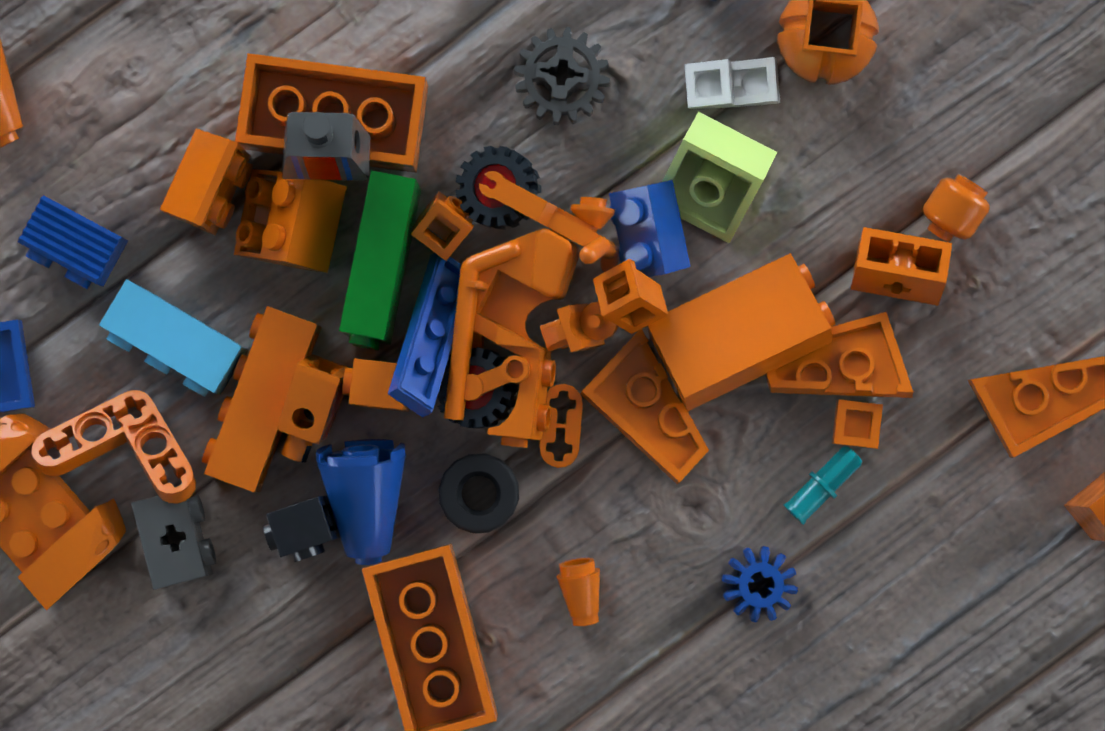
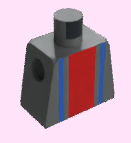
[282,112,371,181]

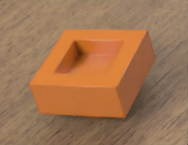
[832,399,883,449]

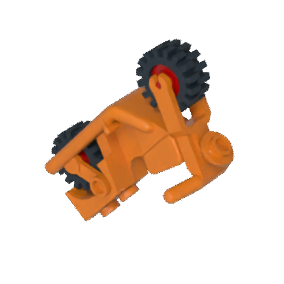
[437,146,619,448]

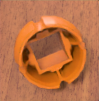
[777,0,879,85]

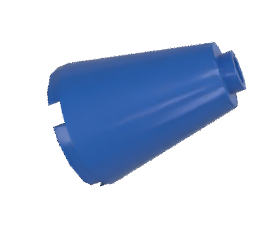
[316,439,406,565]

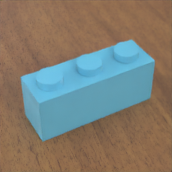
[99,279,248,397]

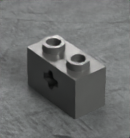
[131,495,216,590]

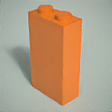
[647,253,836,412]

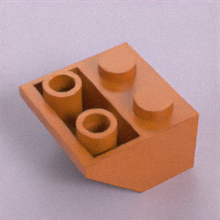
[160,128,253,236]
[233,169,347,273]

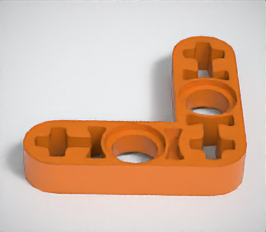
[31,390,196,504]

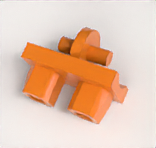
[540,302,619,352]

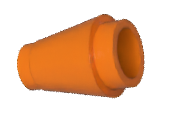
[556,558,600,626]

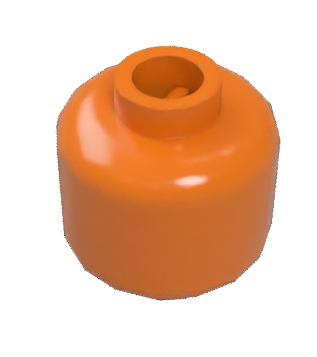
[923,174,990,243]

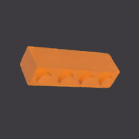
[202,306,322,493]

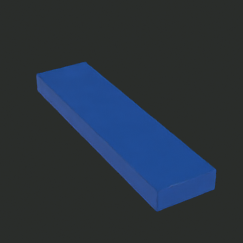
[388,253,462,418]

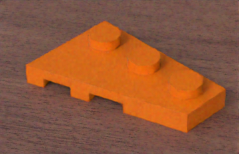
[765,312,914,398]
[580,329,709,484]
[968,356,1105,458]

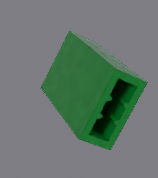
[339,170,422,351]

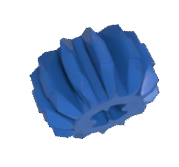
[721,546,798,622]

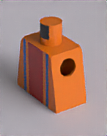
[277,354,349,463]

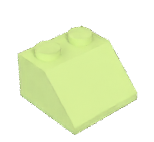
[662,112,777,243]

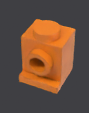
[411,191,474,261]
[593,259,668,334]

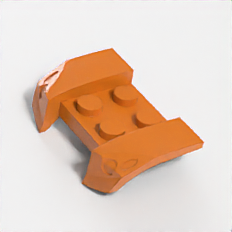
[0,414,126,611]

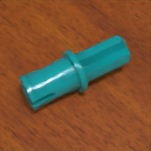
[783,446,862,525]

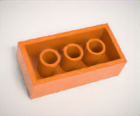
[235,53,429,173]
[362,543,498,731]

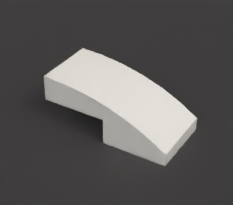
[685,57,780,109]

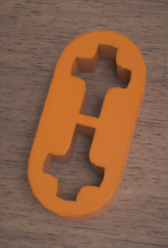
[539,384,583,468]

